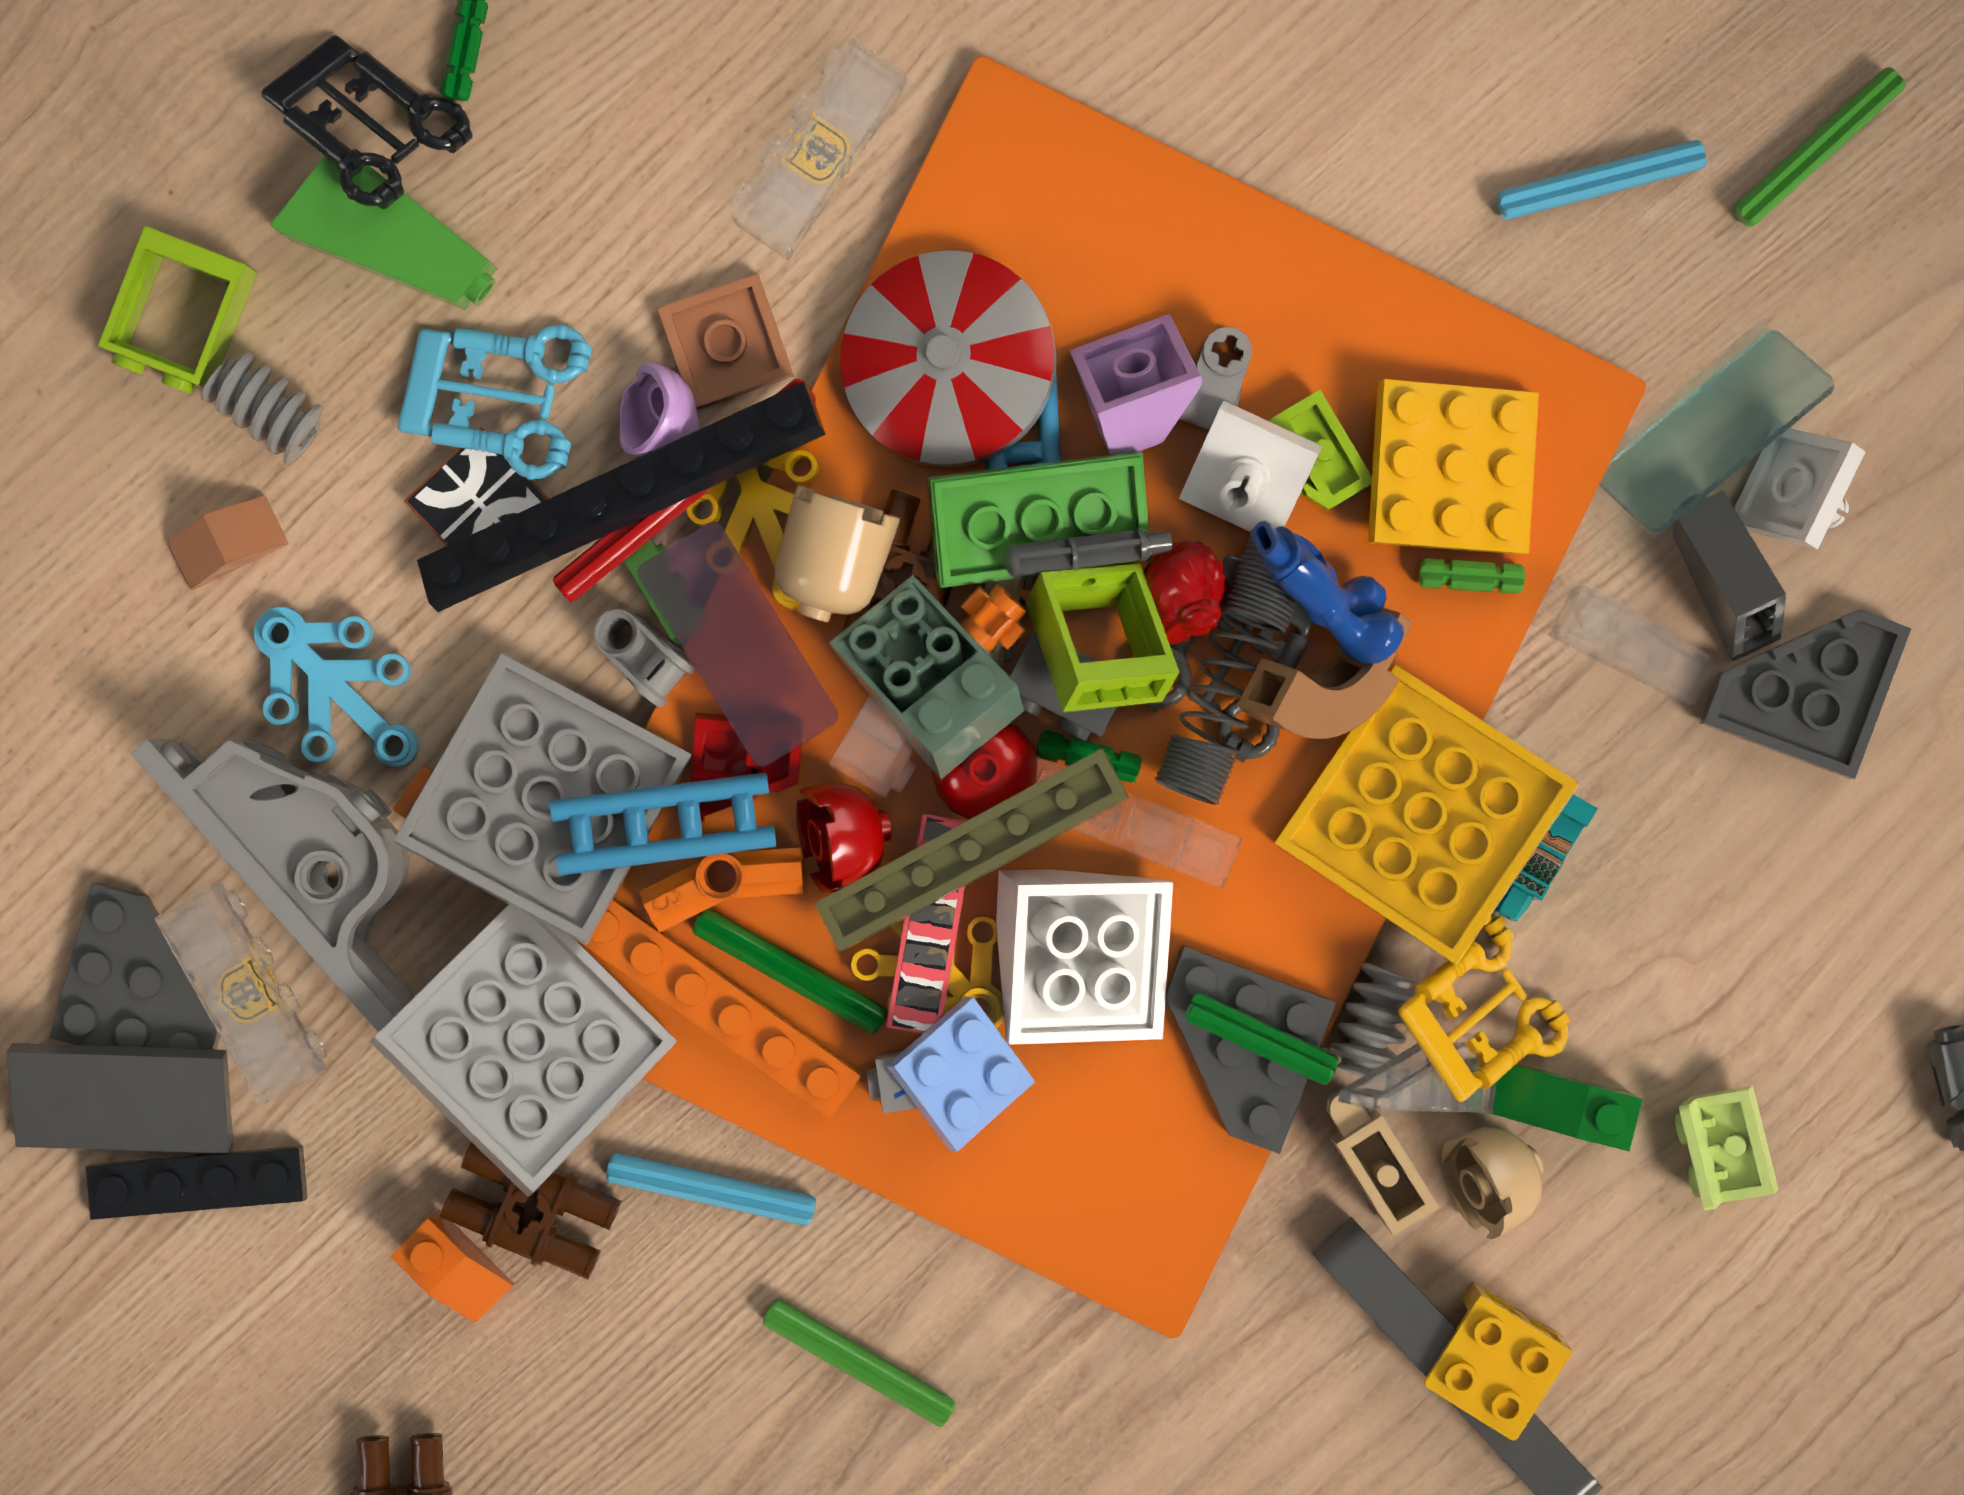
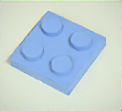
[886,997,1035,1152]

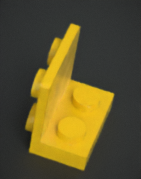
[1424,1281,1573,1441]

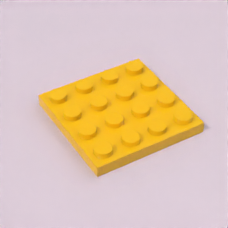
[1275,665,1579,966]

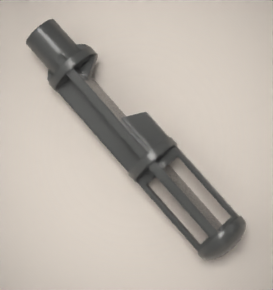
[1004,528,1172,577]

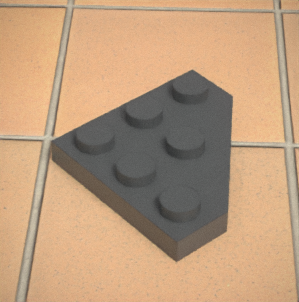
[1700,610,1911,779]
[49,882,223,1050]
[1166,945,1336,1154]

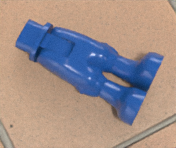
[1252,521,1404,664]

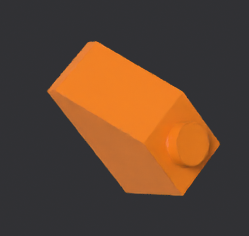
[390,1209,514,1323]

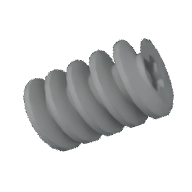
[201,352,323,465]
[1329,963,1419,1084]

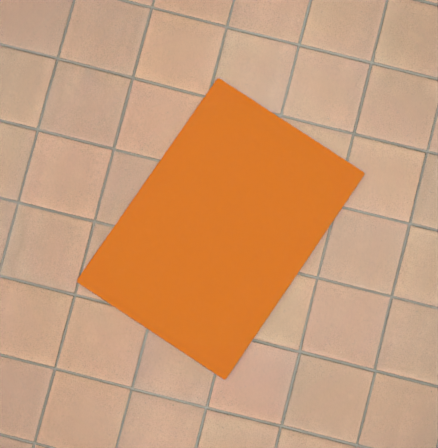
[576,56,1646,1339]

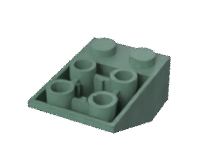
[829,575,1024,779]

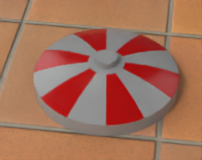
[840,250,1057,468]

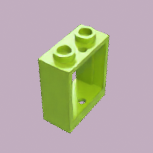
[98,226,258,395]
[1026,564,1180,712]

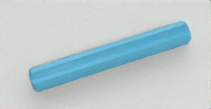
[1497,140,1707,220]
[606,1153,816,1226]

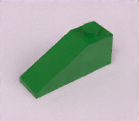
[1462,1054,1643,1152]

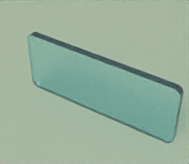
[1599,330,1835,534]

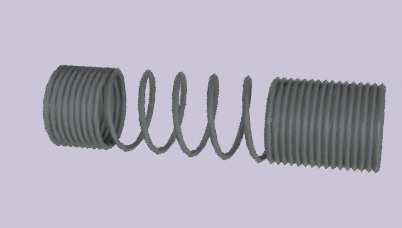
[1154,530,1298,805]

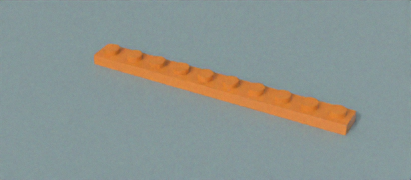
[392,765,862,1120]

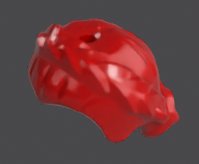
[1143,541,1228,644]

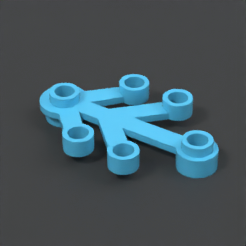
[254,607,420,767]

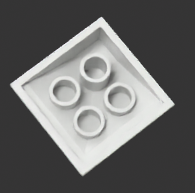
[996,869,1173,1044]

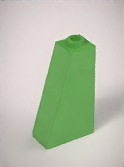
[270,156,497,310]

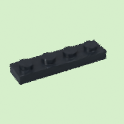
[86,1146,308,1220]

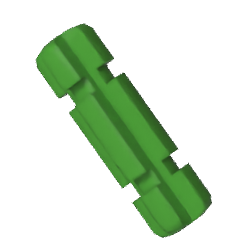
[1418,558,1525,594]

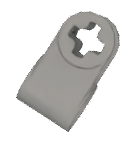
[1179,327,1252,430]
[593,609,698,708]

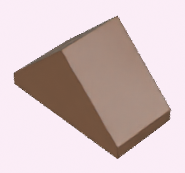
[168,495,289,590]

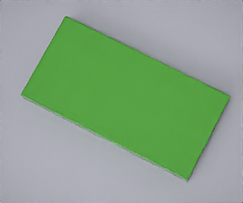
[927,451,1152,588]

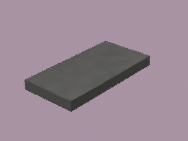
[7,1043,233,1154]

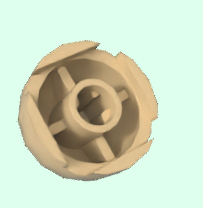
[1441,1127,1543,1240]

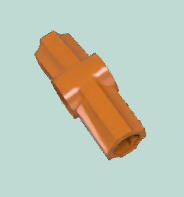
[639,847,805,933]

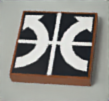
[404,427,550,546]

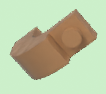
[1236,608,1413,739]

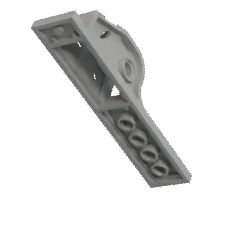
[131,739,415,1032]

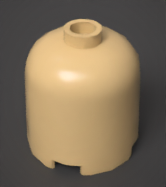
[775,486,900,622]

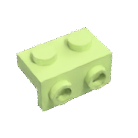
[1675,1085,1779,1211]

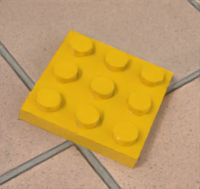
[1368,379,1539,555]

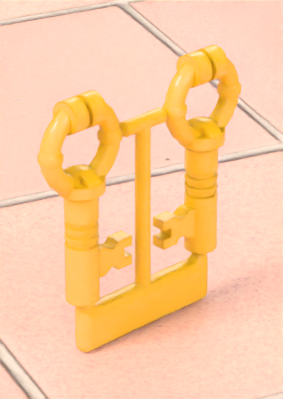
[1398,915,1571,1102]

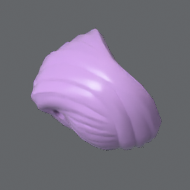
[620,361,700,458]

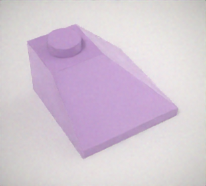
[1069,314,1203,455]

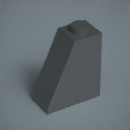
[1673,490,1786,661]

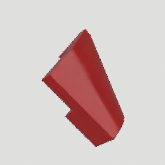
[690,713,803,822]

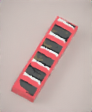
[886,814,966,1033]

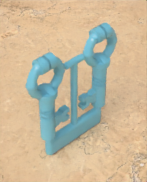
[397,324,592,480]

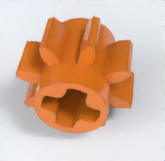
[960,584,1027,651]

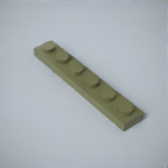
[814,748,1129,952]

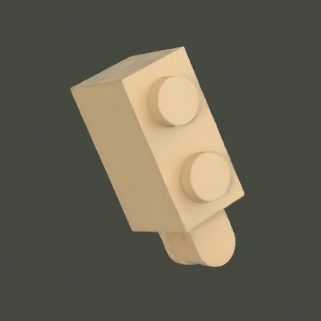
[1326,1090,1440,1236]

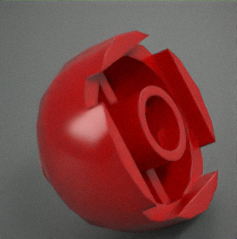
[932,723,1039,820]
[796,783,891,894]

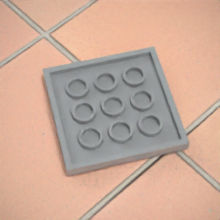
[394,653,691,945]
[370,904,677,1197]

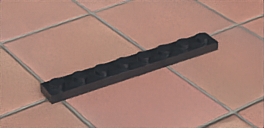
[417,381,826,612]

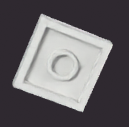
[1179,401,1323,532]
[1734,425,1865,550]

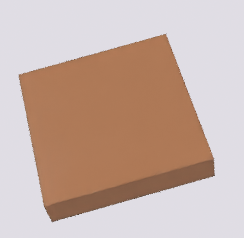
[657,273,794,410]

